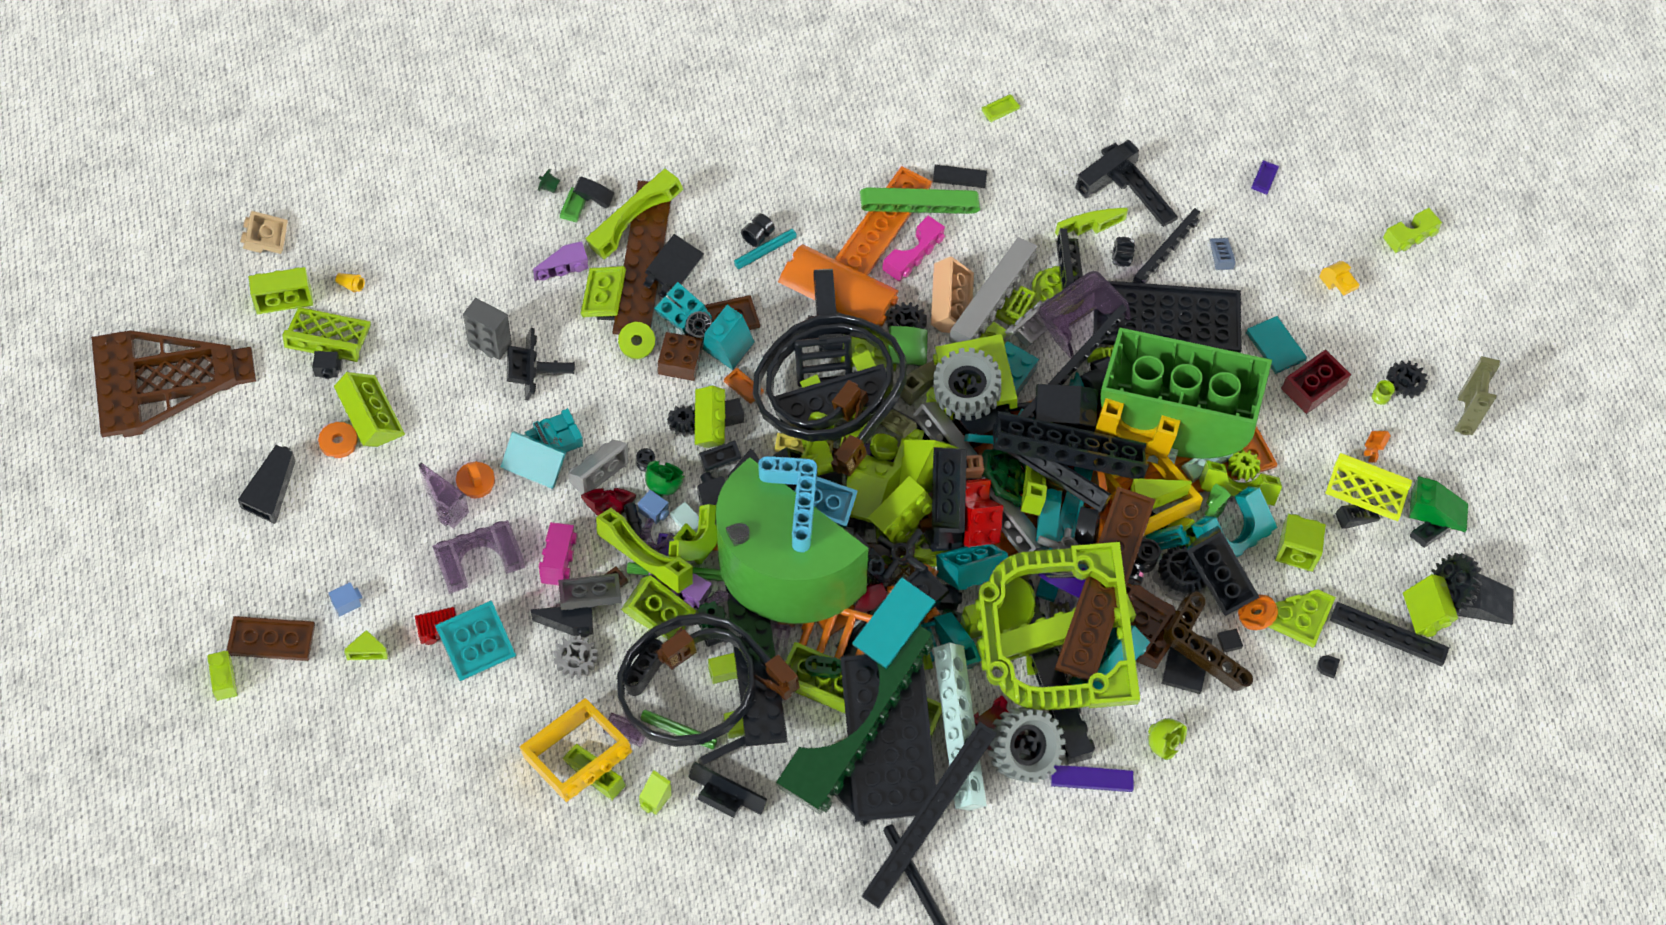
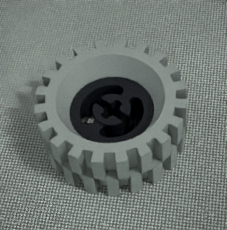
[934,348,1001,420]
[987,707,1065,783]

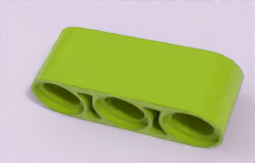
[801,439,833,476]

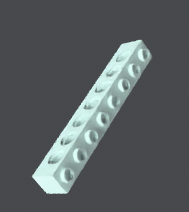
[933,643,987,810]

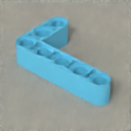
[758,456,817,552]

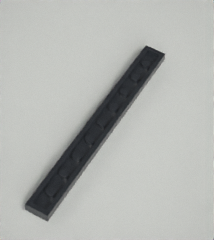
[861,721,997,909]

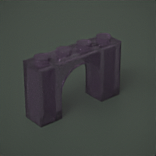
[432,520,525,594]

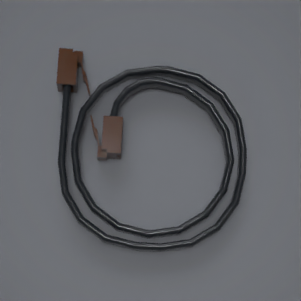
[753,313,907,477]

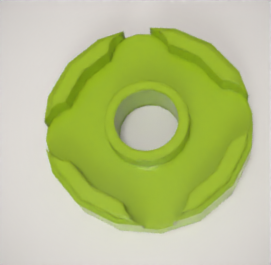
[618,322,656,360]

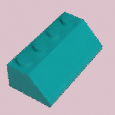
[1068,626,1150,689]

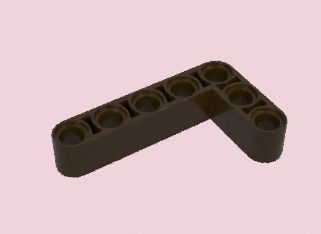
[1163,592,1253,691]

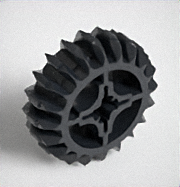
[1158,545,1207,597]

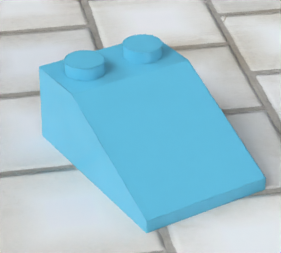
[795,477,858,527]

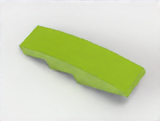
[1055,208,1128,236]

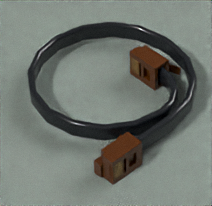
[617,613,800,747]

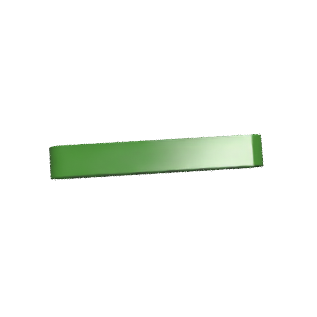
[860,187,980,214]

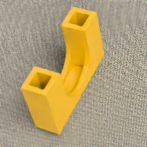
[1094,398,1180,459]

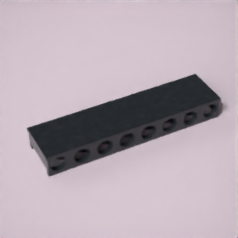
[993,411,1149,479]

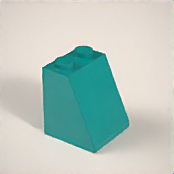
[703,305,755,370]

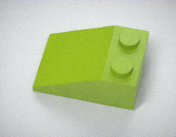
[620,575,696,640]

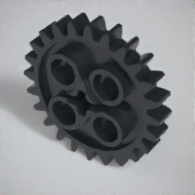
[1431,553,1483,615]

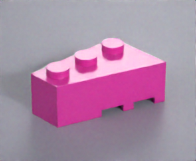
[538,522,578,585]

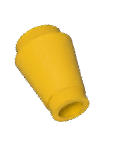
[335,273,365,293]

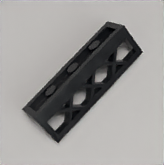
[1056,228,1085,296]

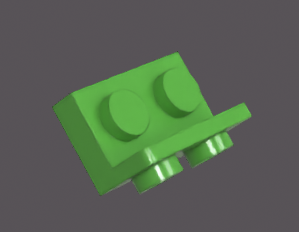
[1204,484,1231,518]

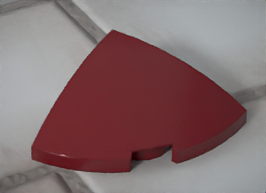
[581,488,636,516]

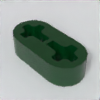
[805,655,842,678]

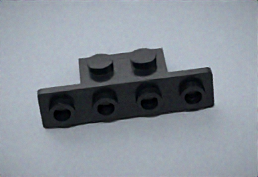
[506,328,537,401]
[688,762,767,818]

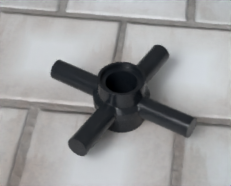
[877,528,928,580]

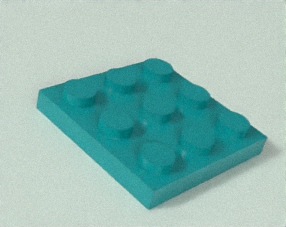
[434,600,516,681]

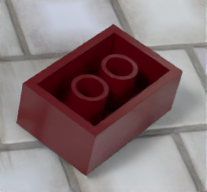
[1281,349,1352,414]

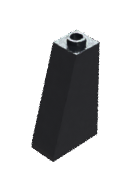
[238,445,296,524]

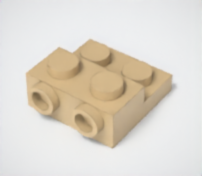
[240,211,288,254]

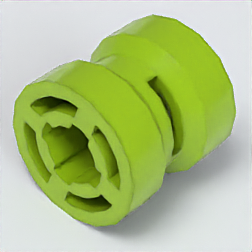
[1372,380,1395,405]

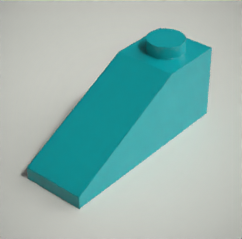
[1036,489,1062,541]

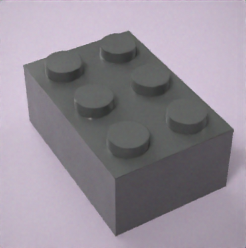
[463,297,512,360]

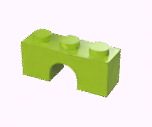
[1383,208,1442,253]

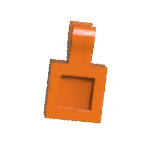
[1364,431,1391,463]

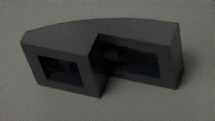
[573,176,615,209]
[1075,506,1100,545]

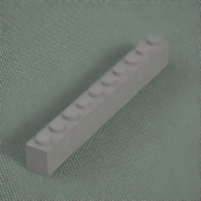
[912,401,1047,553]

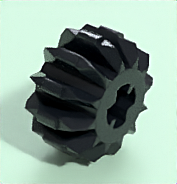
[1112,236,1135,267]
[667,404,695,437]

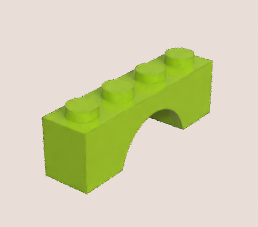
[1199,460,1282,506]

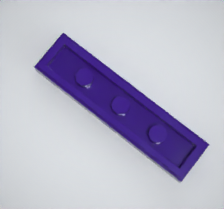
[1051,765,1134,792]

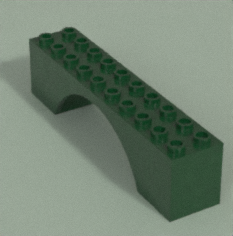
[776,625,934,815]

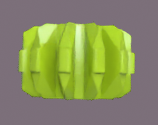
[1228,449,1261,482]

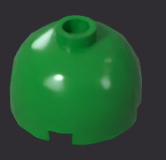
[645,461,685,497]

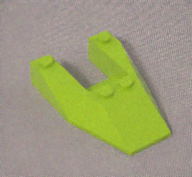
[840,412,924,523]

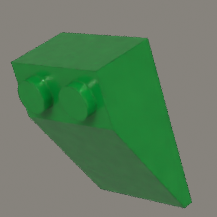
[1409,476,1468,532]

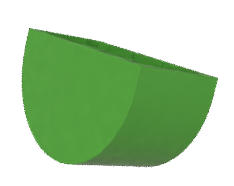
[1101,328,1272,459]
[716,458,868,624]

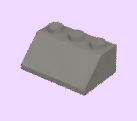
[568,439,628,494]

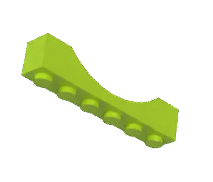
[585,168,684,260]
[1021,465,1047,516]
[596,508,693,593]

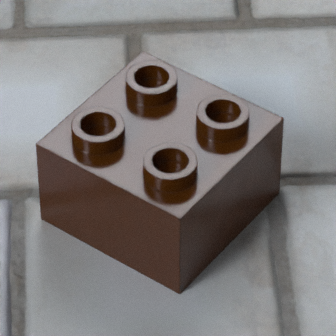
[658,332,703,381]

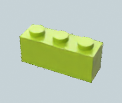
[695,385,725,448]

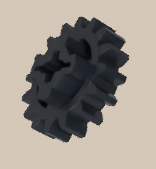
[887,302,927,329]
[1386,360,1428,399]

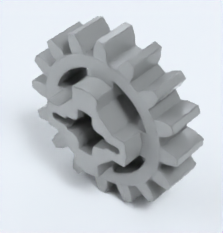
[554,635,598,679]

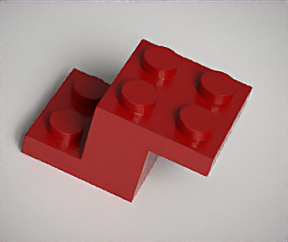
[964,478,1003,547]

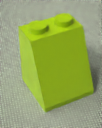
[899,440,959,493]
[1275,513,1326,572]

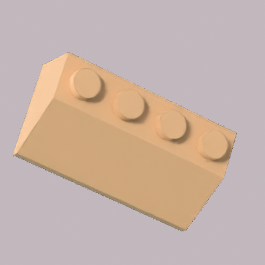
[931,256,974,333]

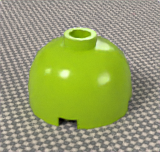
[1148,718,1187,760]

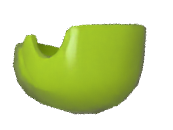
[870,433,899,461]

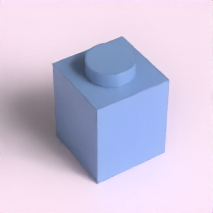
[638,490,669,525]
[328,582,362,617]

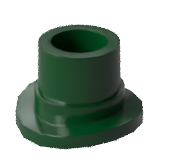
[538,168,560,193]

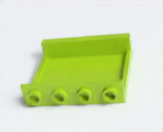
[932,334,1017,420]

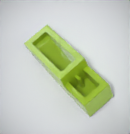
[562,743,626,800]

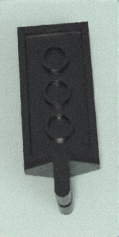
[931,447,967,552]

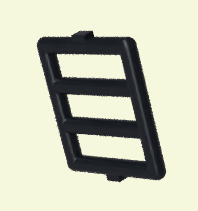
[794,335,853,387]

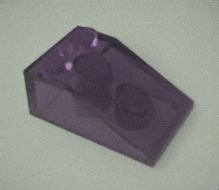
[418,462,469,529]

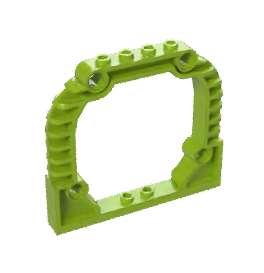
[975,542,1140,711]

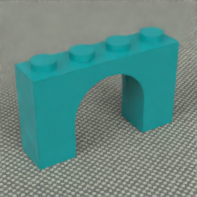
[1191,486,1278,557]

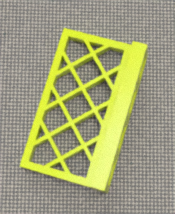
[1325,453,1413,522]

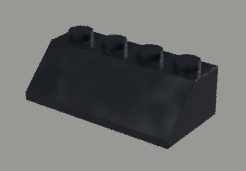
[1186,526,1259,616]

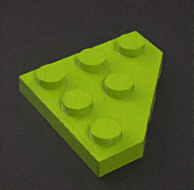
[1268,589,1336,648]

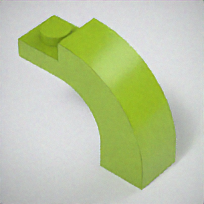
[669,504,717,561]

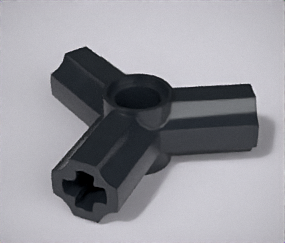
[853,533,892,583]

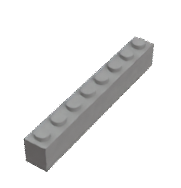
[949,237,1038,343]

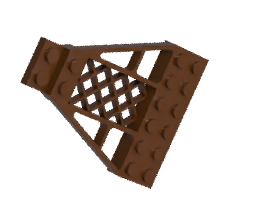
[91,330,256,438]

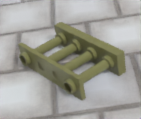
[1454,356,1500,435]

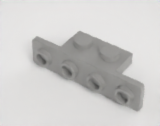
[1003,298,1051,348]

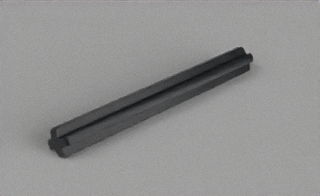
[883,824,948,925]

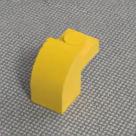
[1319,261,1360,296]

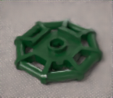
[982,449,1026,507]

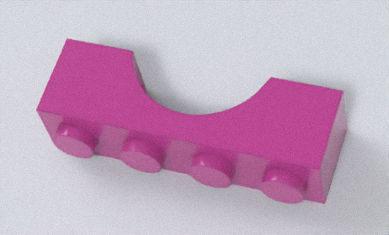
[882,215,945,282]

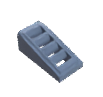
[1210,238,1236,270]

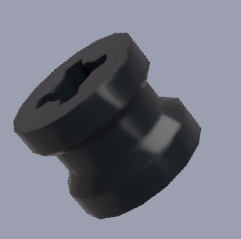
[636,448,655,472]

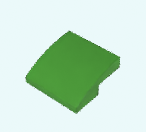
[888,326,928,367]

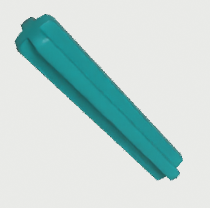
[734,229,797,269]

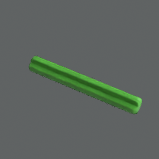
[640,710,717,749]

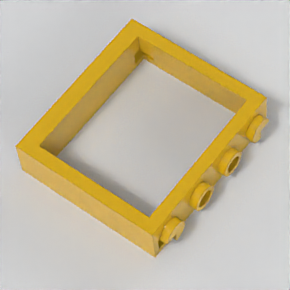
[1105,453,1203,536]
[519,698,633,802]

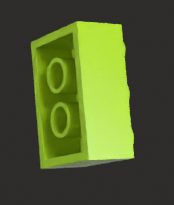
[248,267,314,315]
[868,476,933,543]

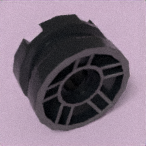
[685,311,712,338]

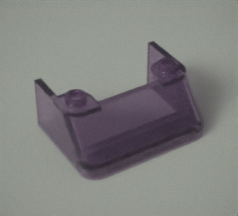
[1039,271,1131,358]

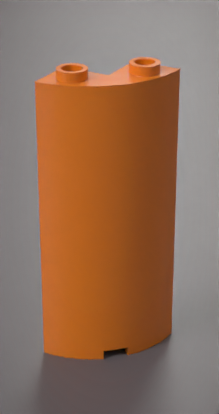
[778,244,899,326]

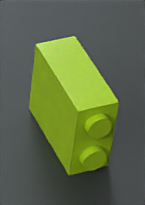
[1402,574,1458,637]

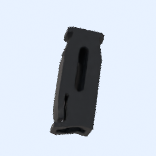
[1075,139,1139,198]

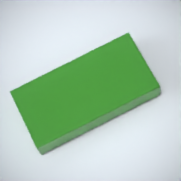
[560,187,586,223]

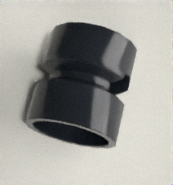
[741,213,775,247]
[1134,539,1161,573]

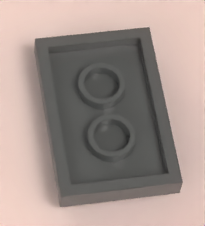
[558,573,622,610]

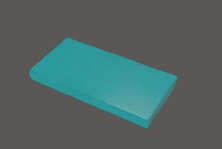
[852,577,936,669]

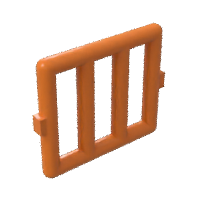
[799,608,873,659]

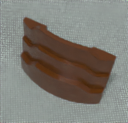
[1126,583,1187,669]

